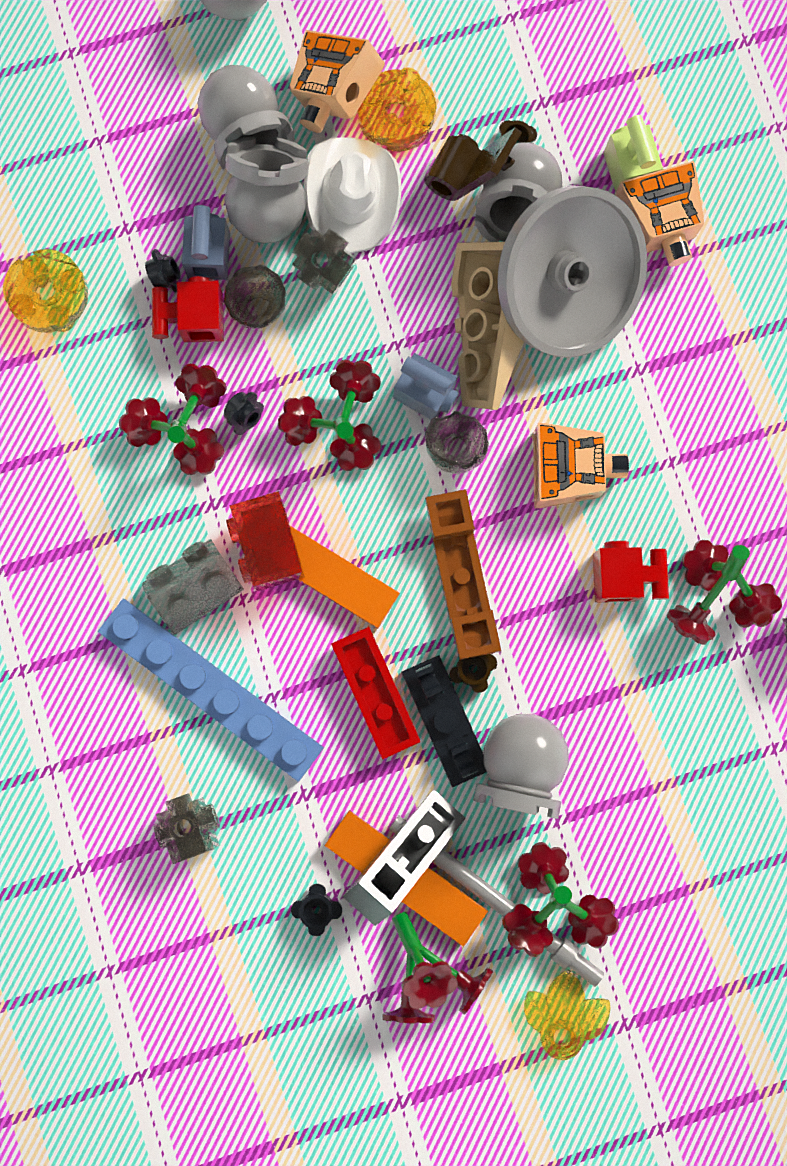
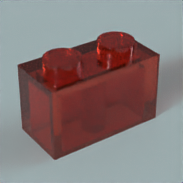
[226,491,305,591]

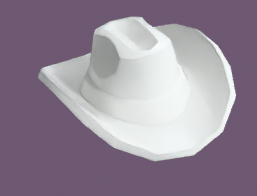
[304,137,401,254]

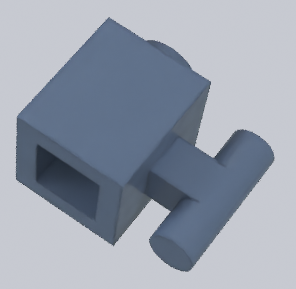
[182,205,230,280]
[393,353,459,422]

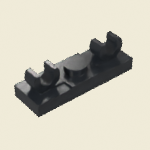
[401,655,487,788]

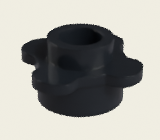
[145,249,181,293]
[224,392,264,435]
[291,883,342,936]

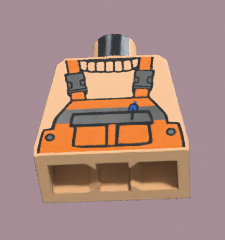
[290,30,385,133]
[615,161,704,267]
[533,423,629,508]

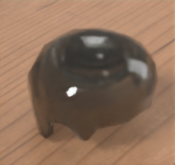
[224,264,287,329]
[425,411,489,474]

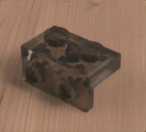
[142,539,244,635]

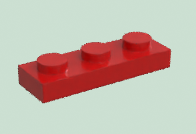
[331,627,421,760]

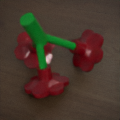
[278,359,382,471]
[119,363,227,475]
[666,540,782,645]
[502,842,619,957]
[382,912,493,1024]

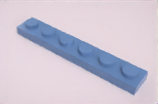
[97,598,325,782]

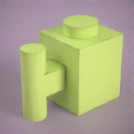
[603,115,663,192]

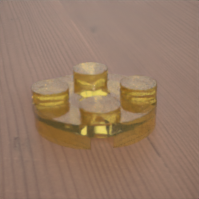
[358,67,437,152]
[3,249,88,333]

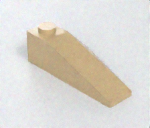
[451,242,524,410]

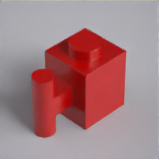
[151,276,224,343]
[593,541,669,603]

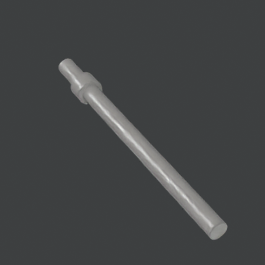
[389,815,604,987]

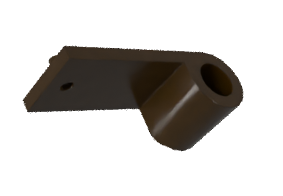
[424,128,522,201]

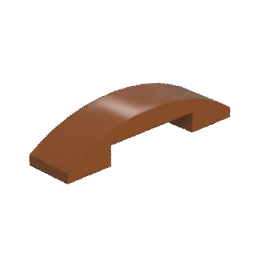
[425,489,502,660]

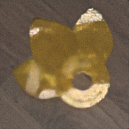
[524,970,611,1060]

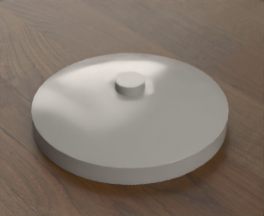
[498,186,647,358]

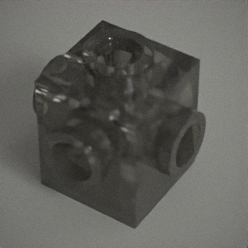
[292,228,359,294]
[153,793,220,864]

